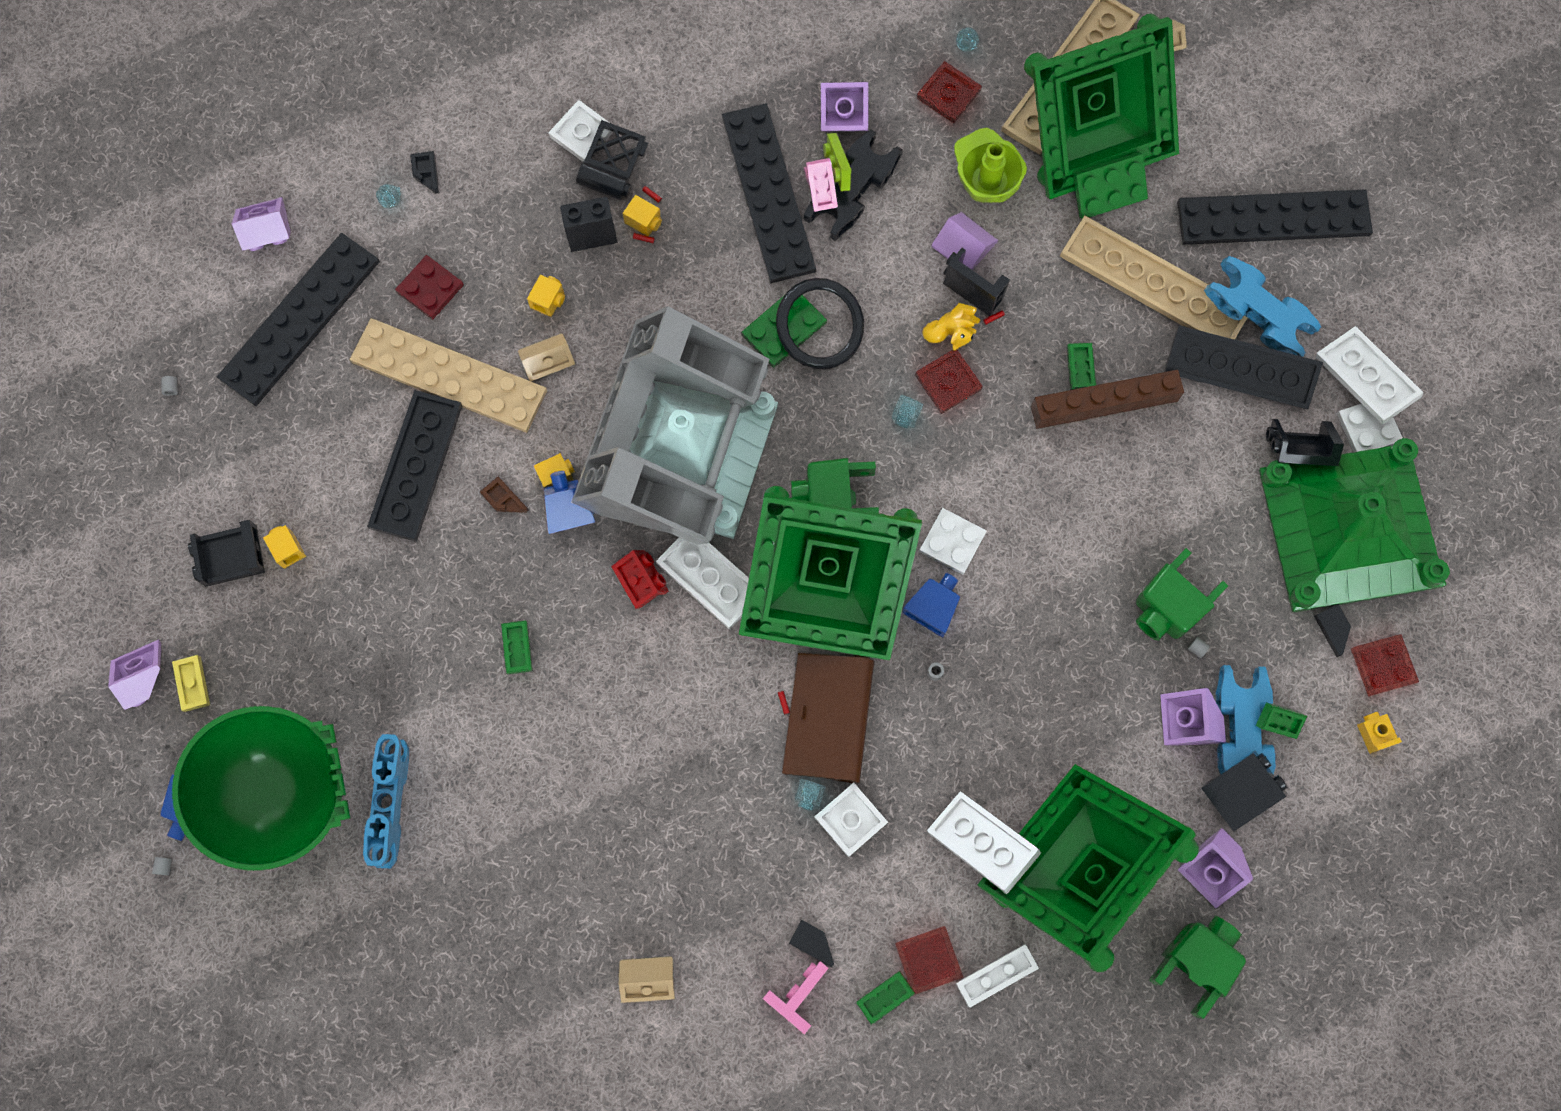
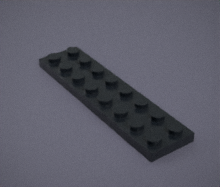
[722,103,816,284]
[1177,189,1373,245]
[217,232,380,406]

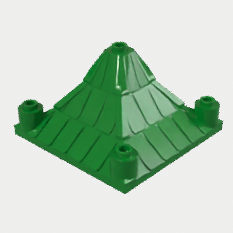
[1024,14,1179,199]
[1259,438,1450,612]
[739,486,922,661]
[977,764,1199,972]

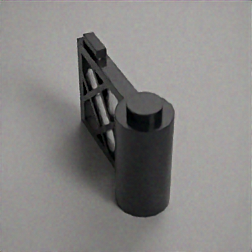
[576,120,648,201]

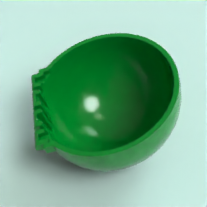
[172,706,351,871]

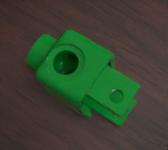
[791,458,879,513]
[1136,548,1229,641]
[1149,916,1246,1019]

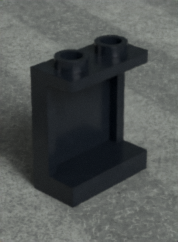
[560,197,618,252]
[943,248,1010,316]
[1266,419,1344,466]
[188,520,265,587]
[1201,750,1288,832]

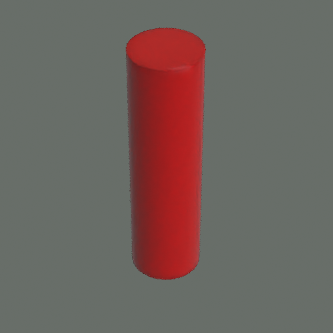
[642,186,662,203]
[633,233,655,244]
[983,310,1005,325]
[778,691,790,715]

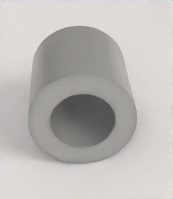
[161,376,178,396]
[1188,637,1210,659]
[927,662,944,681]
[152,857,172,876]

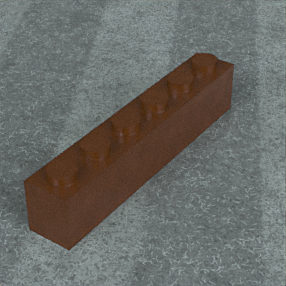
[1031,370,1184,429]

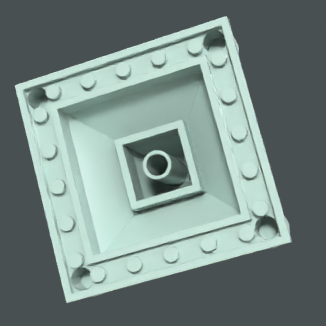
[630,381,778,539]

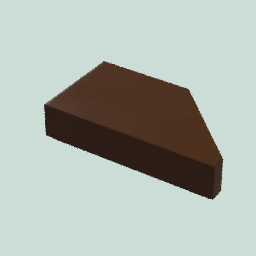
[480,476,529,513]

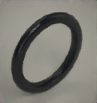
[776,278,864,369]

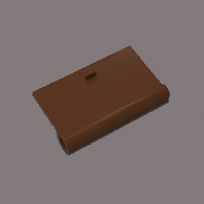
[782,653,875,784]

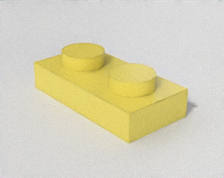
[172,655,210,712]

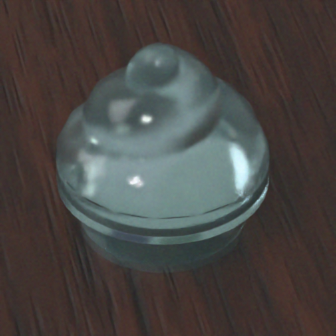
[956,27,979,51]
[376,184,401,208]

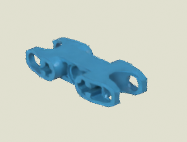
[1204,256,1321,357]
[1215,665,1276,775]
[363,734,409,869]

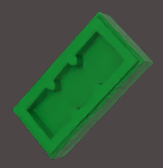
[1067,343,1096,390]
[501,620,533,675]
[1255,702,1307,739]
[856,971,915,1025]

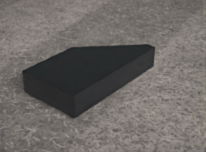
[410,151,439,194]
[1314,604,1351,657]
[789,920,834,967]

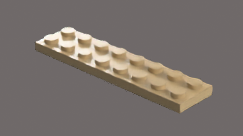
[1001,0,1140,155]
[1060,216,1247,339]
[350,318,547,433]

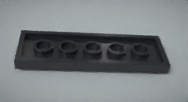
[1164,325,1323,410]
[367,390,462,542]

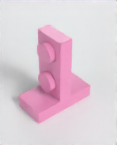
[804,158,838,212]
[763,961,828,1035]

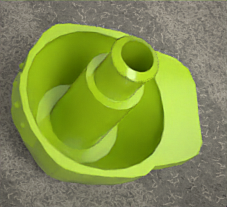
[954,128,1027,203]

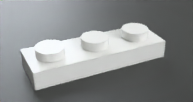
[955,944,1039,1008]

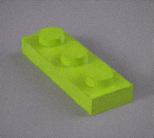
[823,133,851,191]

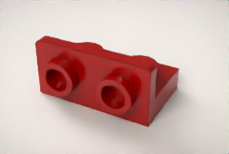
[611,550,669,609]

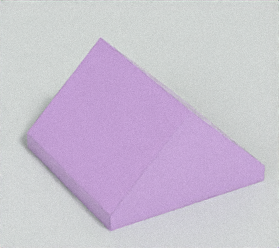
[931,212,998,270]

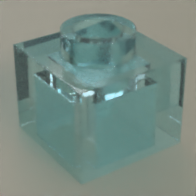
[892,394,924,428]
[794,779,826,811]

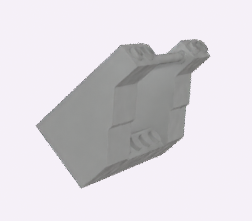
[571,306,769,545]

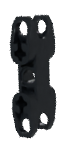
[804,129,903,241]

